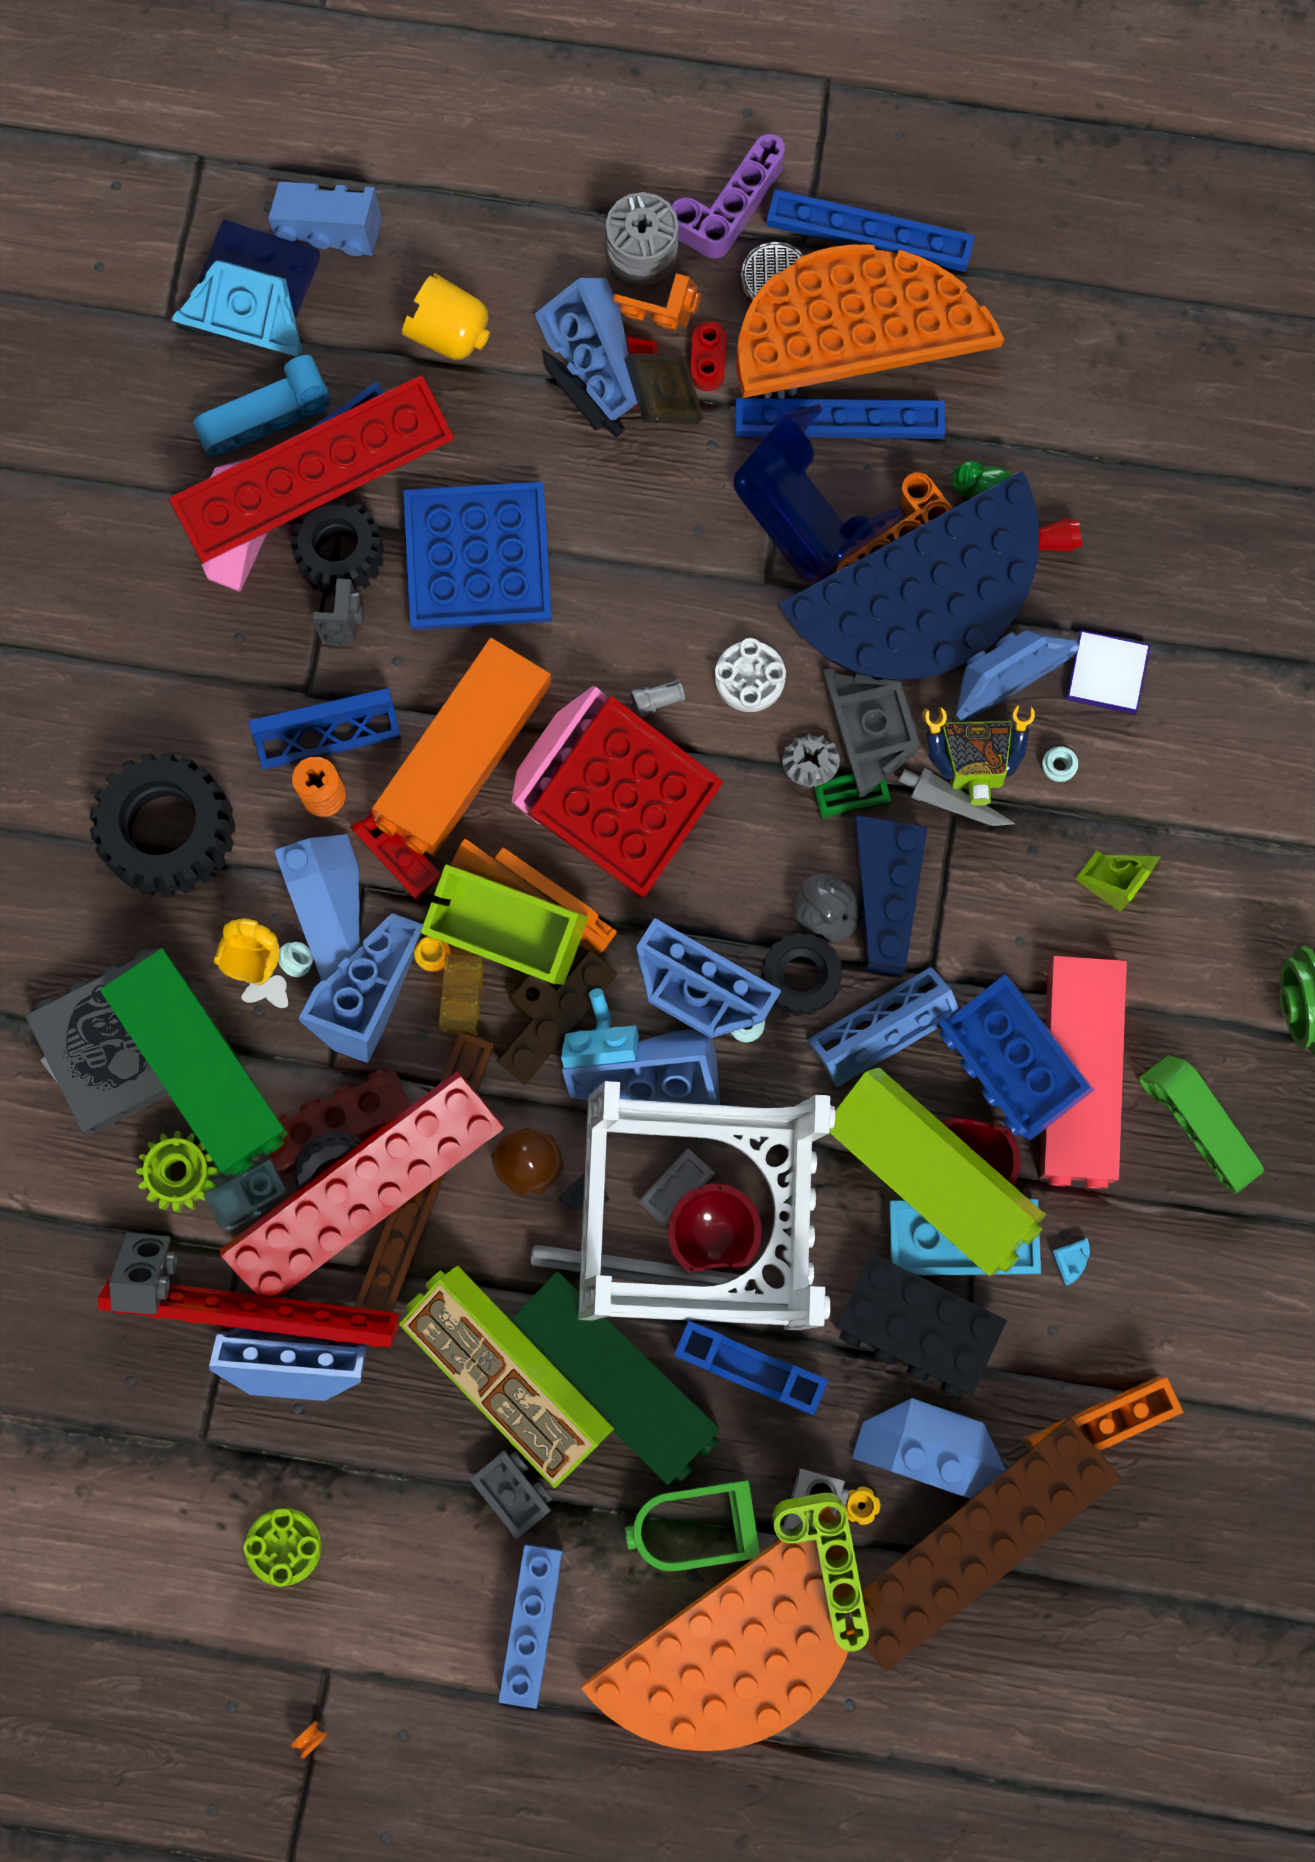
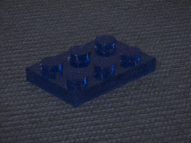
[198,219,321,317]

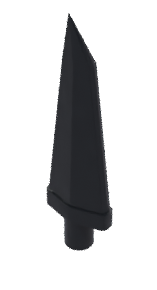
[542,349,625,437]

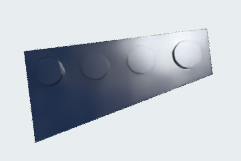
[853,815,928,976]

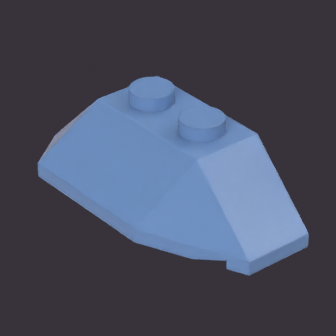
[953,630,1079,723]
[636,918,781,1038]
[209,1327,366,1401]
[852,1398,1006,1499]

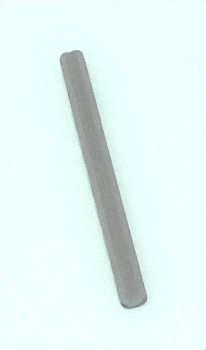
[531,1245,750,1293]

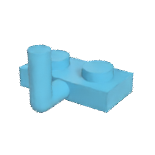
[561,988,639,1068]

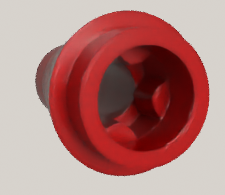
[1038,517,1082,552]

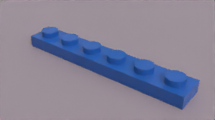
[766,189,975,272]
[735,398,945,439]

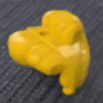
[214,918,280,986]

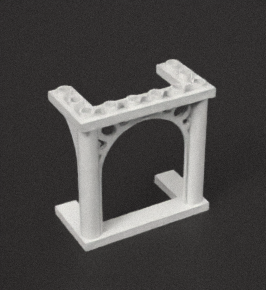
[578,1081,835,1330]

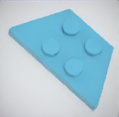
[172,260,302,357]

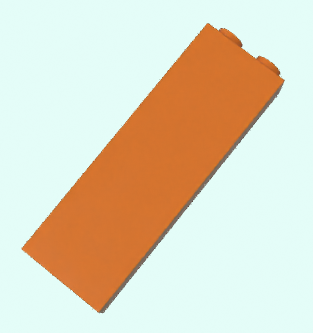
[372,638,551,857]

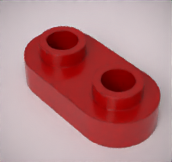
[690,321,727,392]

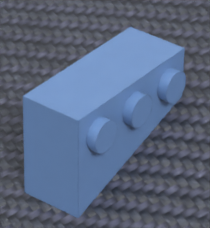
[268,182,382,256]

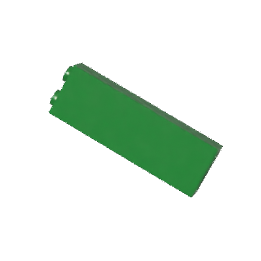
[100,948,289,1176]

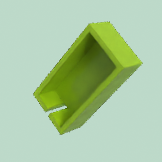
[420,864,589,985]

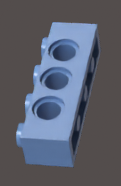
[498,1543,564,1709]

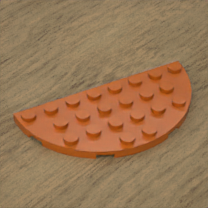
[736,245,1005,398]
[581,1507,854,1751]

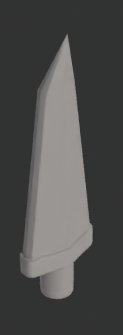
[899,768,1015,826]

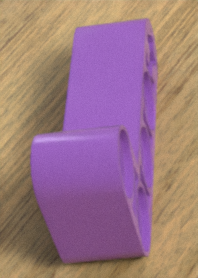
[672,134,785,259]

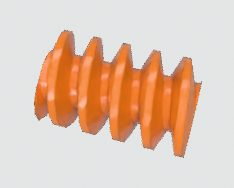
[292,757,346,817]

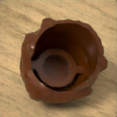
[491,1128,564,1196]

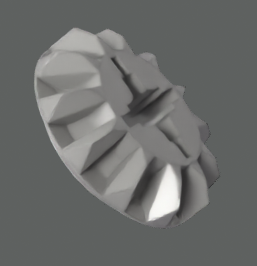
[782,733,840,787]

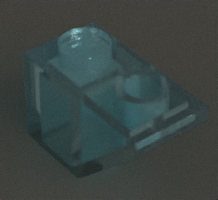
[203,1159,288,1231]

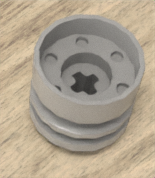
[605,192,679,286]

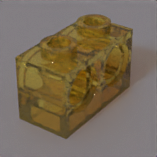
[439,954,485,1036]

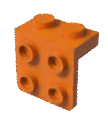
[612,273,701,331]

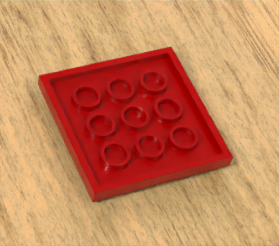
[527,696,723,898]

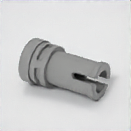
[630,679,685,718]

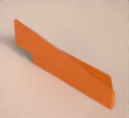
[451,839,617,955]

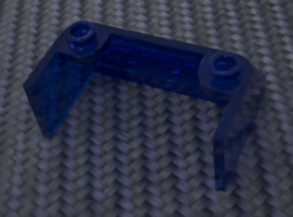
[734,404,903,583]

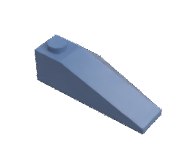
[535,278,638,420]
[274,834,360,981]

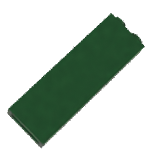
[510,1271,720,1485]

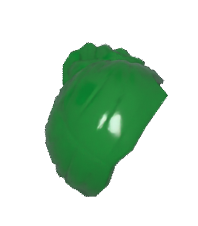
[952,461,1012,501]

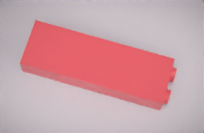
[1039,956,1127,1189]

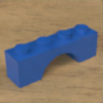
[674,1320,828,1416]

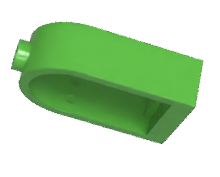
[625,1480,760,1571]

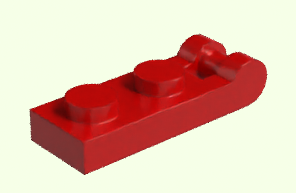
[350,809,442,901]

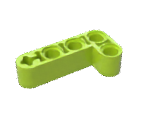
[772,1493,869,1651]

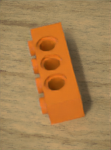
[1023,1376,1184,1451]

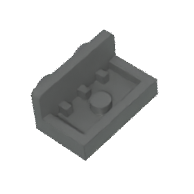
[312,579,364,646]
[469,1450,553,1539]

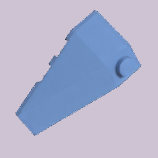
[299,913,423,1063]
[562,1029,720,1105]

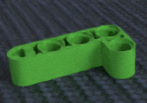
[1139,1055,1264,1195]

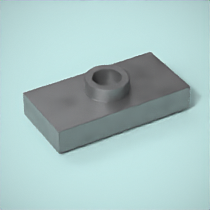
[638,1148,715,1228]

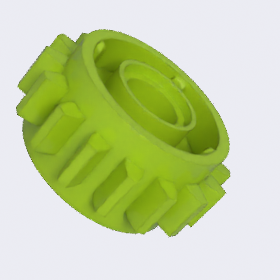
[136,1131,220,1213]

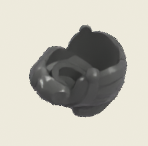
[793,874,861,943]

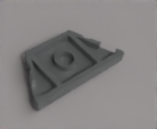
[823,668,920,797]

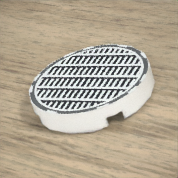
[741,242,803,300]

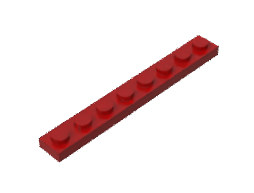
[98,1276,400,1348]

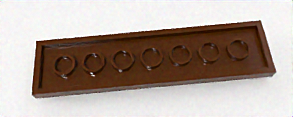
[861,1417,1121,1672]

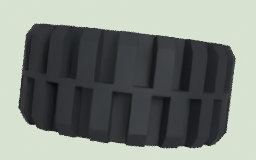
[90,752,236,897]

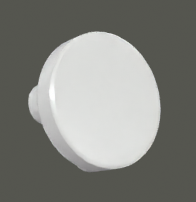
[715,638,786,712]

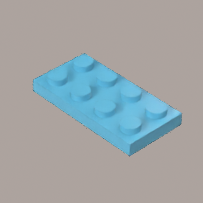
[889,1199,1041,1276]

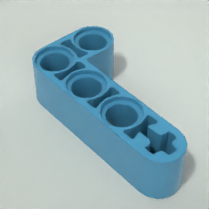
[193,355,331,457]

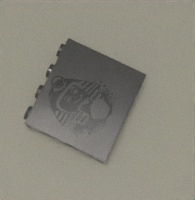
[25,948,169,1136]

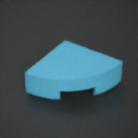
[1051,1238,1090,1286]

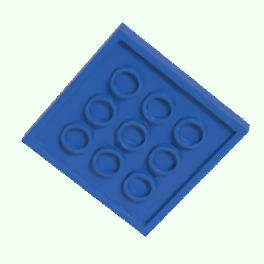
[403,482,552,630]

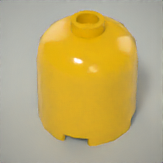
[402,273,491,360]

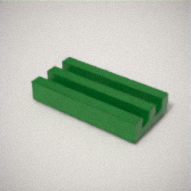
[813,774,891,819]

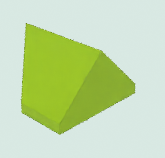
[1076,851,1161,912]

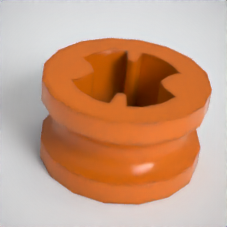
[290,1720,329,1759]

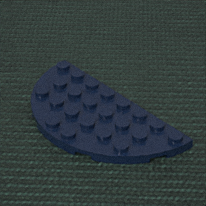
[777,470,1039,680]

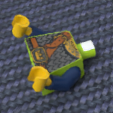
[922,704,1035,806]

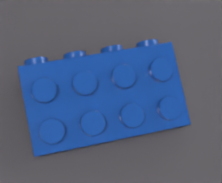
[938,974,1095,1140]

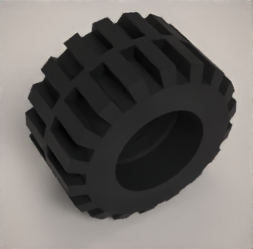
[291,499,384,595]

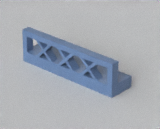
[807,967,959,1087]

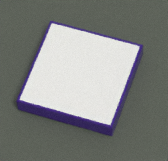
[1066,630,1150,715]

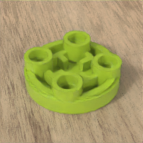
[243,1508,322,1587]

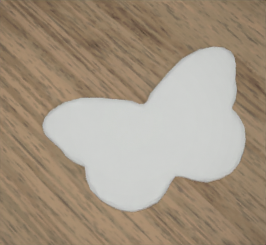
[241,975,288,1008]

